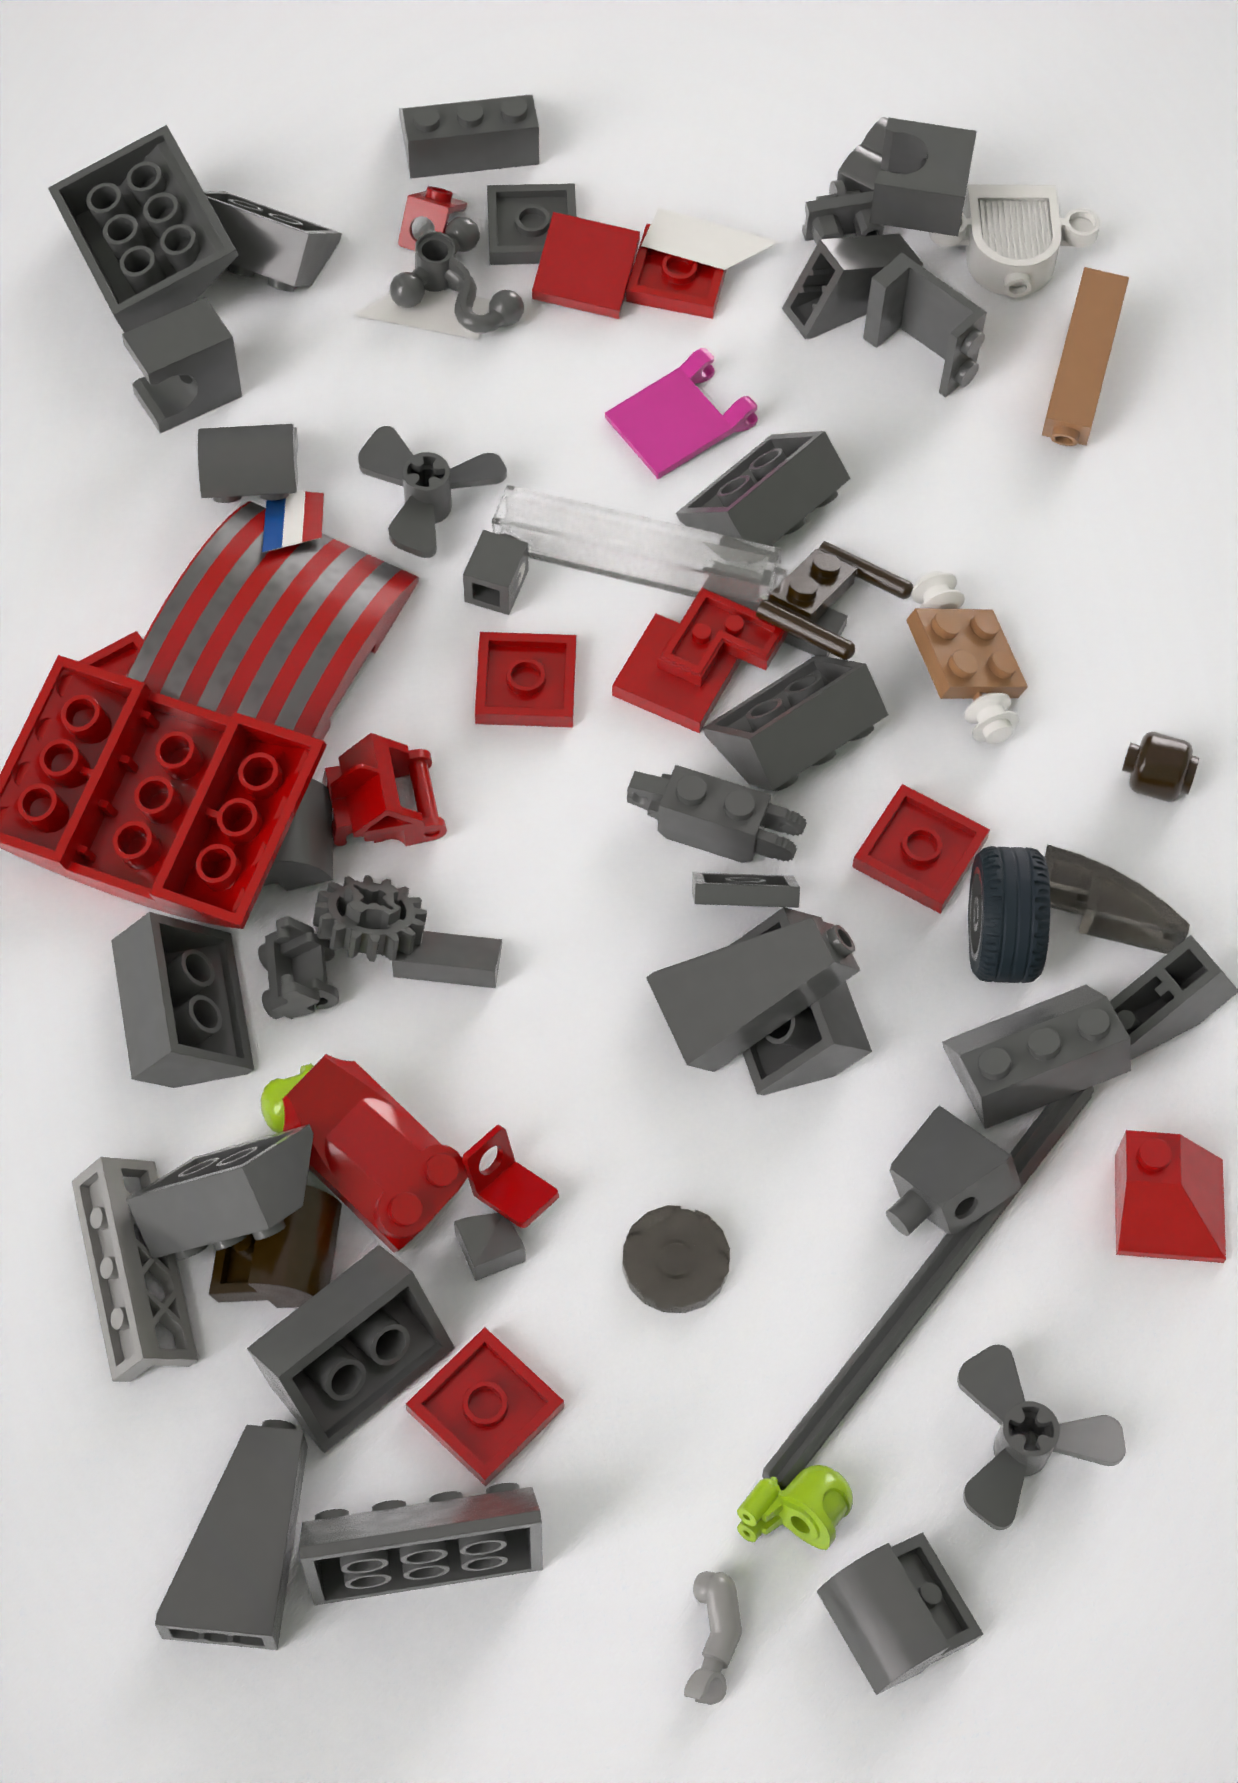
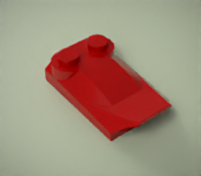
[282,1054,468,1253]

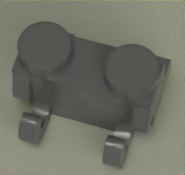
[258,916,339,1019]

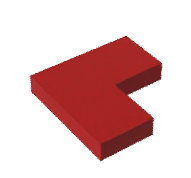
[657,588,788,687]

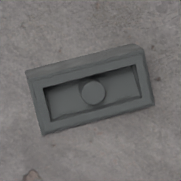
[392,931,502,988]

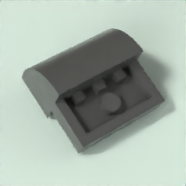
[198,424,298,503]
[263,779,333,891]
[817,1532,983,1695]

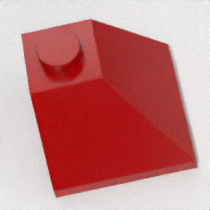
[1115,1130,1226,1263]

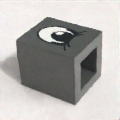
[463,530,529,615]

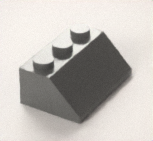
[399,94,539,179]
[204,191,342,292]
[675,431,851,562]
[702,655,889,791]
[729,907,872,1095]
[111,912,254,1088]
[942,984,1131,1129]
[126,1124,314,1260]
[247,1245,455,1453]

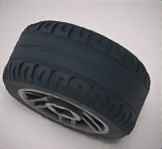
[968,846,1050,983]

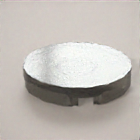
[622,1205,730,1313]

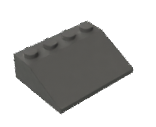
[48,125,238,333]
[299,1483,543,1606]

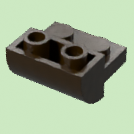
[209,1185,342,1308]

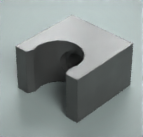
[870,117,977,237]
[122,297,242,433]

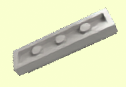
[72,1157,198,1382]

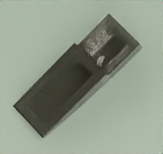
[1044,844,1190,954]

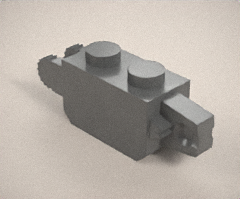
[627,765,807,863]

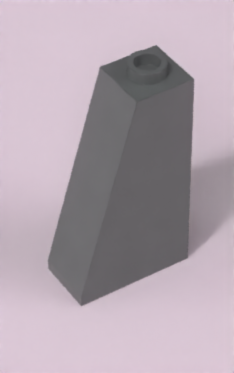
[646,917,861,1072]
[155,1420,308,1650]

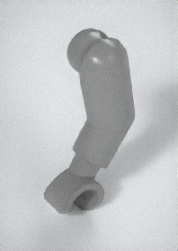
[684,1571,742,1705]

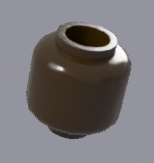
[1122,732,1199,802]

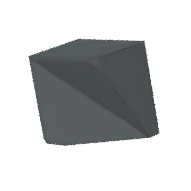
[454,1213,526,1281]

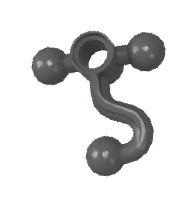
[389,217,524,333]

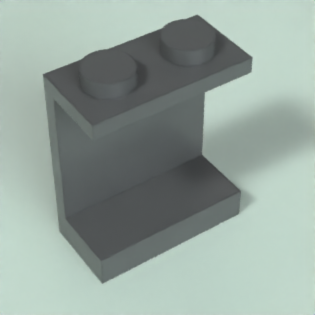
[863,253,987,398]

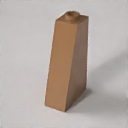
[1042,267,1129,446]

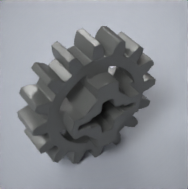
[313,875,427,962]

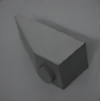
[1110,935,1238,1060]

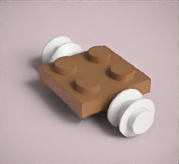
[906,571,1028,744]

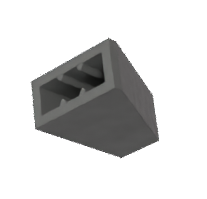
[782,234,923,339]

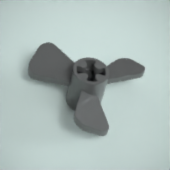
[358,426,507,558]
[957,1344,1126,1530]

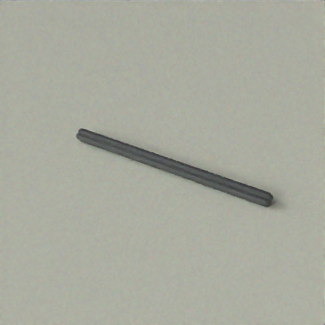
[762,1086,1094,1490]

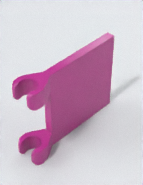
[605,348,758,479]

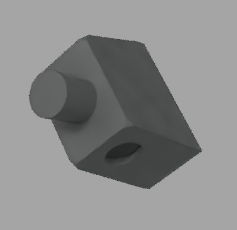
[886,1105,1022,1236]

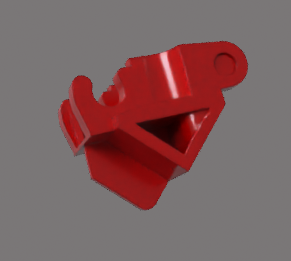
[322,733,447,846]

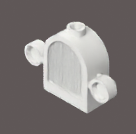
[929,184,1100,297]

